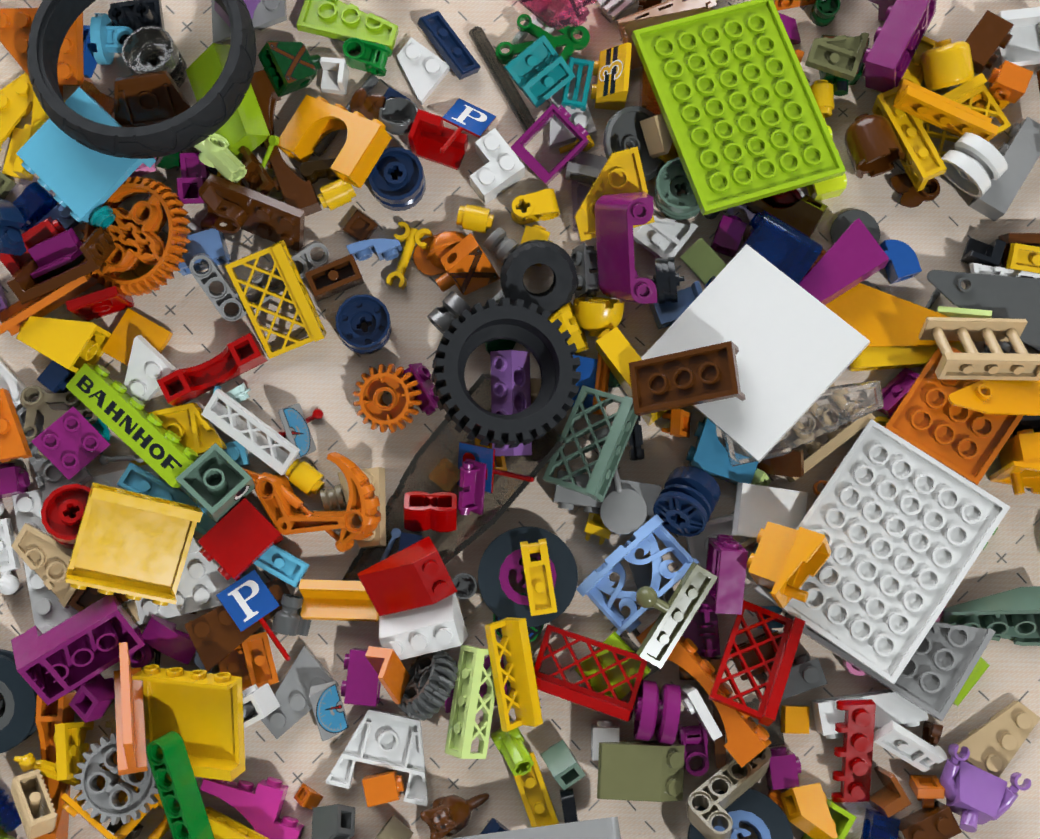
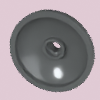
[603,106,665,181]

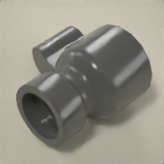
[271,594,312,636]

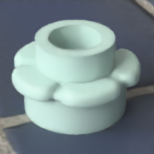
[226,383,251,403]

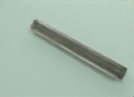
[469,26,535,132]

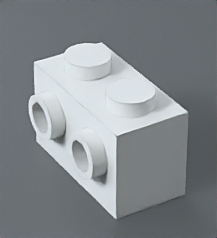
[242,683,280,728]

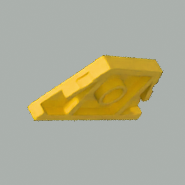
[131,403,227,466]

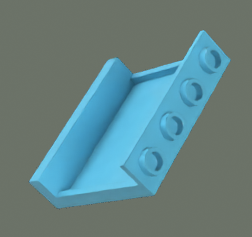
[16,87,157,226]

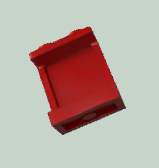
[0,216,66,276]
[197,498,284,581]

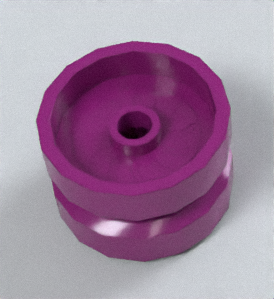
[634,680,681,744]

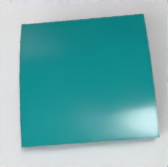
[504,35,576,108]

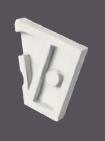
[396,37,451,105]
[633,216,698,259]
[681,684,723,741]

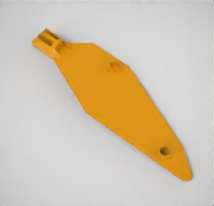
[794,281,956,347]
[948,380,1040,416]

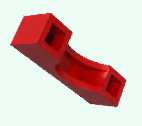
[157,333,268,406]

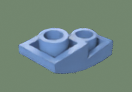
[346,238,403,261]

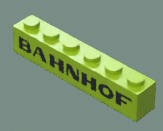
[65,363,199,488]

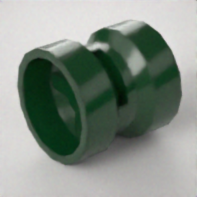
[810,0,840,27]

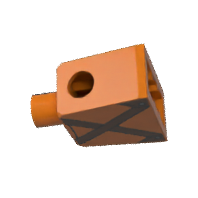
[435,233,500,295]

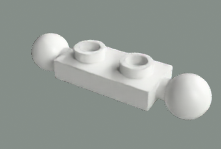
[0,501,20,595]

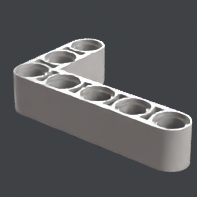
[189,241,329,321]

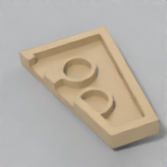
[955,701,1040,778]

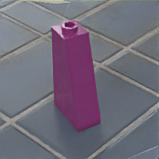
[798,218,889,305]

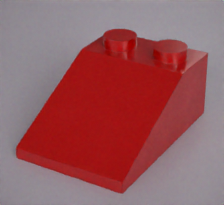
[357,536,457,616]

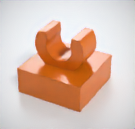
[662,409,691,438]
[909,775,945,808]

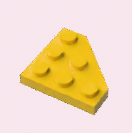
[575,146,655,241]

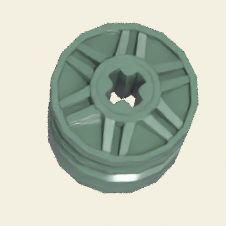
[655,157,700,220]

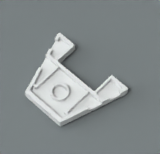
[325,708,428,807]

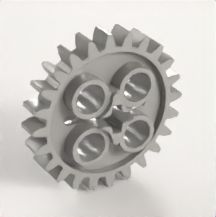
[74,733,159,825]

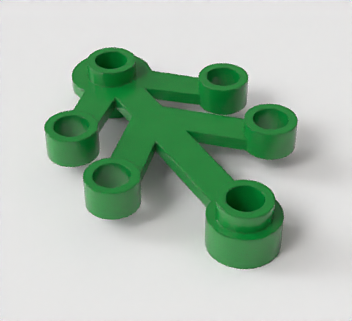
[495,9,590,65]

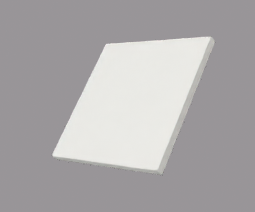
[641,244,870,463]

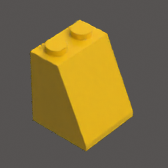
[16,316,112,373]

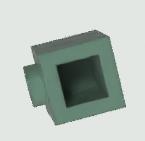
[541,739,586,790]

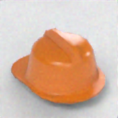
[413,231,466,276]

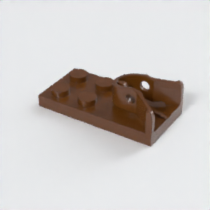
[198,174,305,251]
[629,341,746,416]

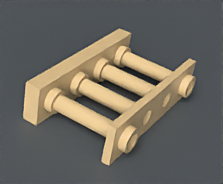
[918,317,1040,381]
[775,384,875,483]

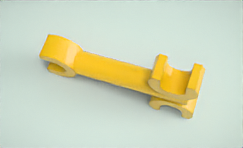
[386,221,433,290]

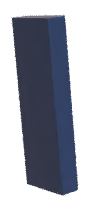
[417,11,481,80]

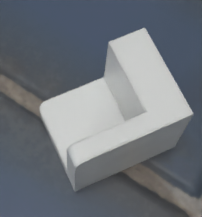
[320,57,349,95]

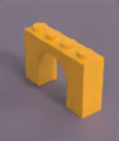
[277,94,392,189]

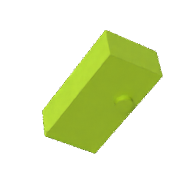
[186,43,270,161]

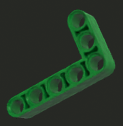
[146,731,215,839]

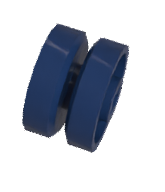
[368,147,426,211]

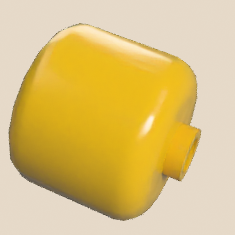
[921,38,974,90]

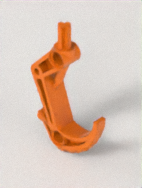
[242,452,381,552]

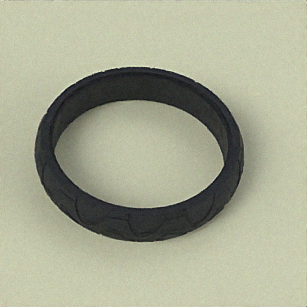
[27,0,257,159]

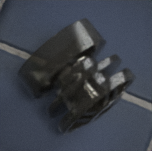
[122,26,187,88]

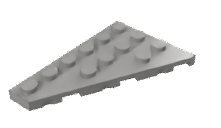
[802,622,996,721]

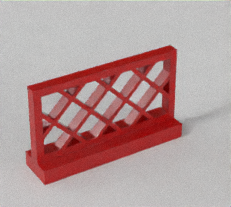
[708,600,806,726]
[534,624,648,721]

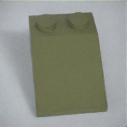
[597,740,685,802]

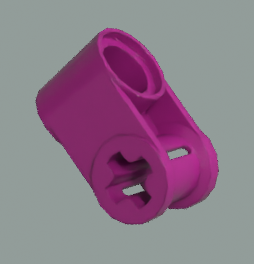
[677,723,709,777]

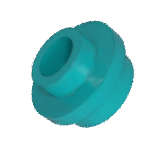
[90,206,115,229]

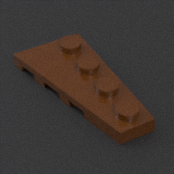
[184,578,291,673]

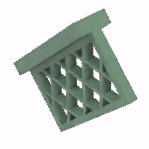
[543,385,638,503]

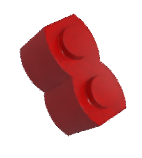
[403,491,457,532]

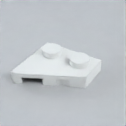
[124,335,176,405]

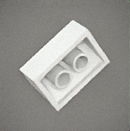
[379,593,468,660]

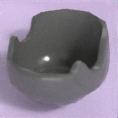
[378,97,418,135]

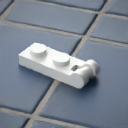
[874,720,947,772]

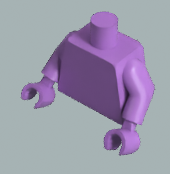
[939,743,1031,833]

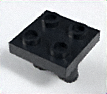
[108,0,167,54]

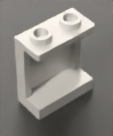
[996,7,1040,76]

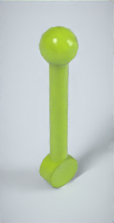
[261,135,279,169]

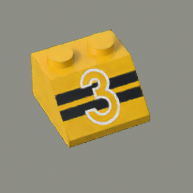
[591,43,632,111]

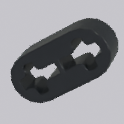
[560,788,578,823]

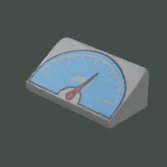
[278,403,316,459]
[309,681,349,741]

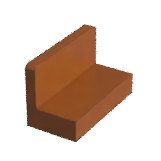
[869,766,912,818]

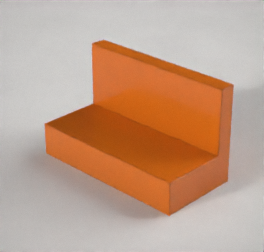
[365,646,410,704]

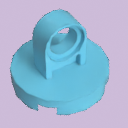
[90,13,138,65]

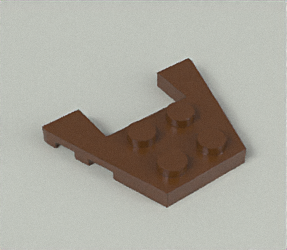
[114,70,191,127]

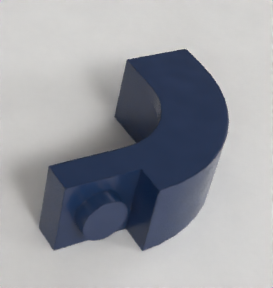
[0,199,26,256]

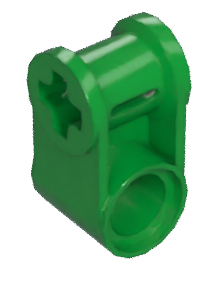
[343,37,392,76]

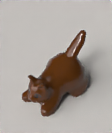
[420,793,489,839]

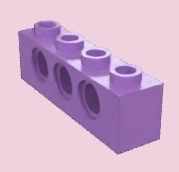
[490,350,532,456]

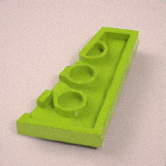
[296,0,399,52]

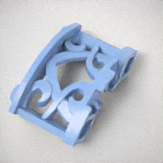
[576,514,699,636]

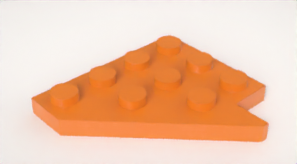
[0,8,84,97]

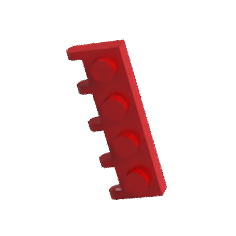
[831,699,876,803]

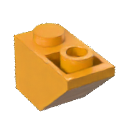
[780,782,838,839]

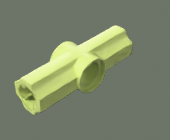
[194,133,247,183]

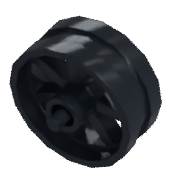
[651,257,685,304]

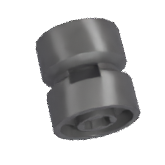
[427,291,472,335]

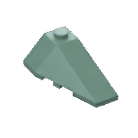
[942,586,1040,646]

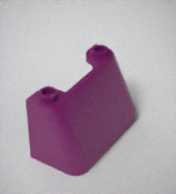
[594,192,657,304]

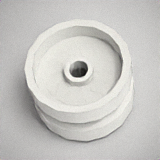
[941,132,1008,198]

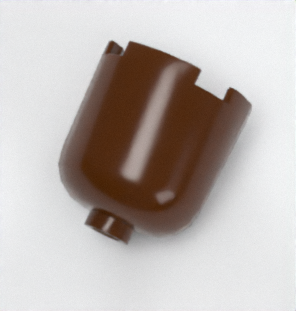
[844,113,905,178]

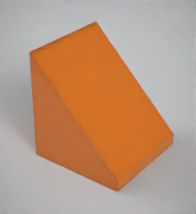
[294,783,324,810]

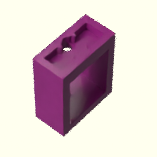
[510,104,590,185]
[704,534,748,615]

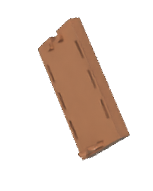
[616,0,717,70]

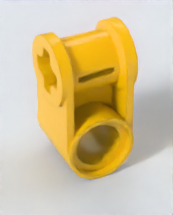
[511,188,560,225]

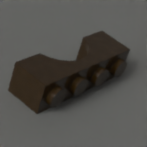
[744,194,828,238]

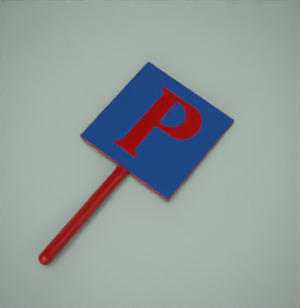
[457,442,534,493]

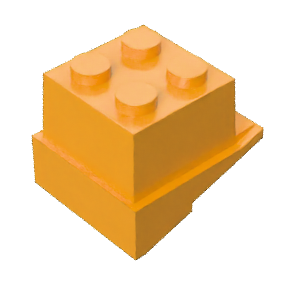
[989,429,1040,495]
[747,521,831,609]

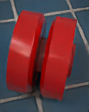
[41,484,90,549]

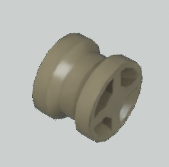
[320,484,347,511]

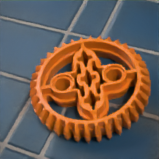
[80,176,191,296]

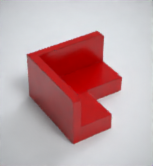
[408,109,469,170]

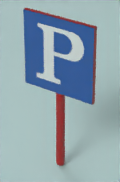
[440,98,496,153]
[216,569,290,661]

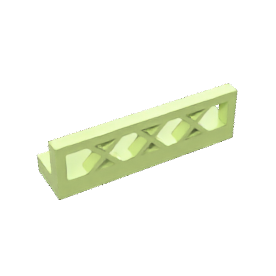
[444,645,501,759]

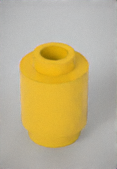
[810,80,835,118]
[317,179,356,211]
[456,204,494,234]
[285,459,325,496]

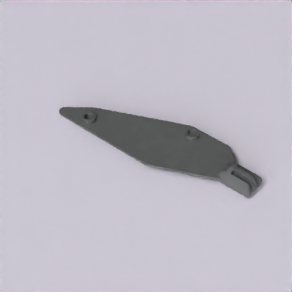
[927,270,1040,352]

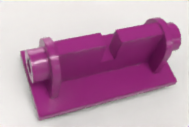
[403,363,439,416]
[457,459,487,515]

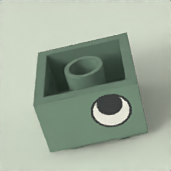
[175,443,255,523]

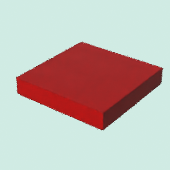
[65,285,135,321]

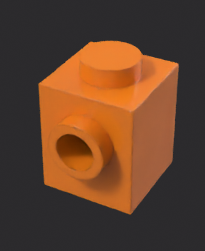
[987,60,1033,104]

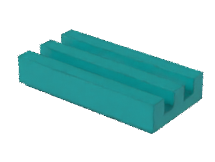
[561,57,594,111]

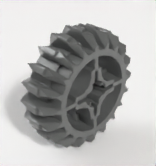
[398,650,458,721]

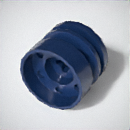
[336,294,391,354]
[653,466,721,537]

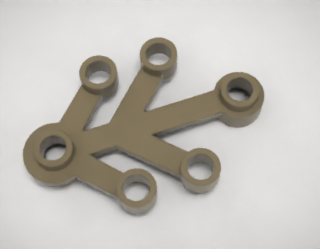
[20,386,98,460]

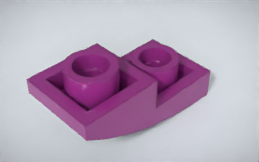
[142,615,196,665]

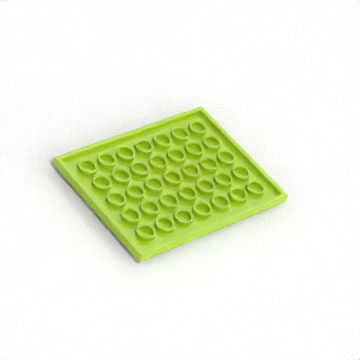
[631,0,846,216]

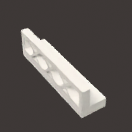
[201,389,300,475]

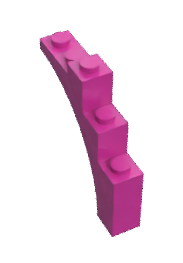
[200,777,304,839]

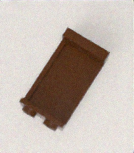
[7,226,116,304]

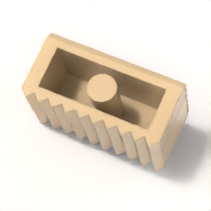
[11,769,57,839]

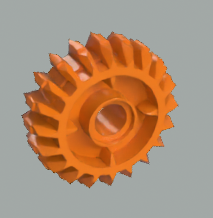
[353,364,422,433]

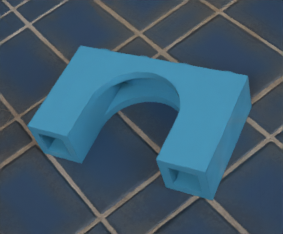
[686,417,758,485]

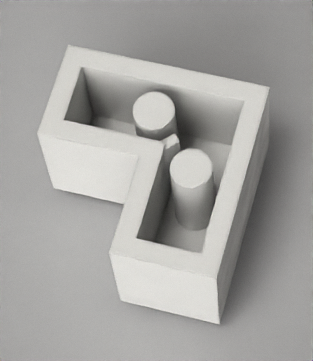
[469,128,525,205]

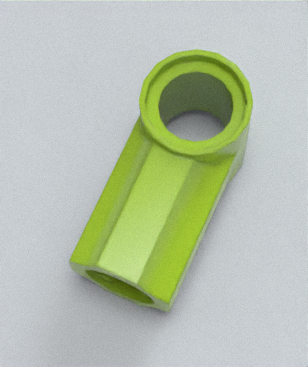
[490,720,534,776]

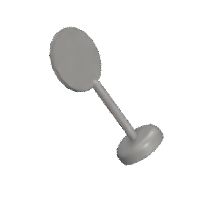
[589,427,647,535]

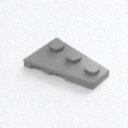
[211,0,287,44]
[261,645,339,739]

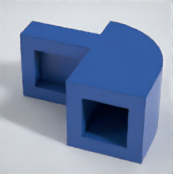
[880,239,922,284]

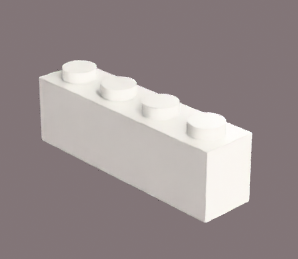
[811,689,928,739]

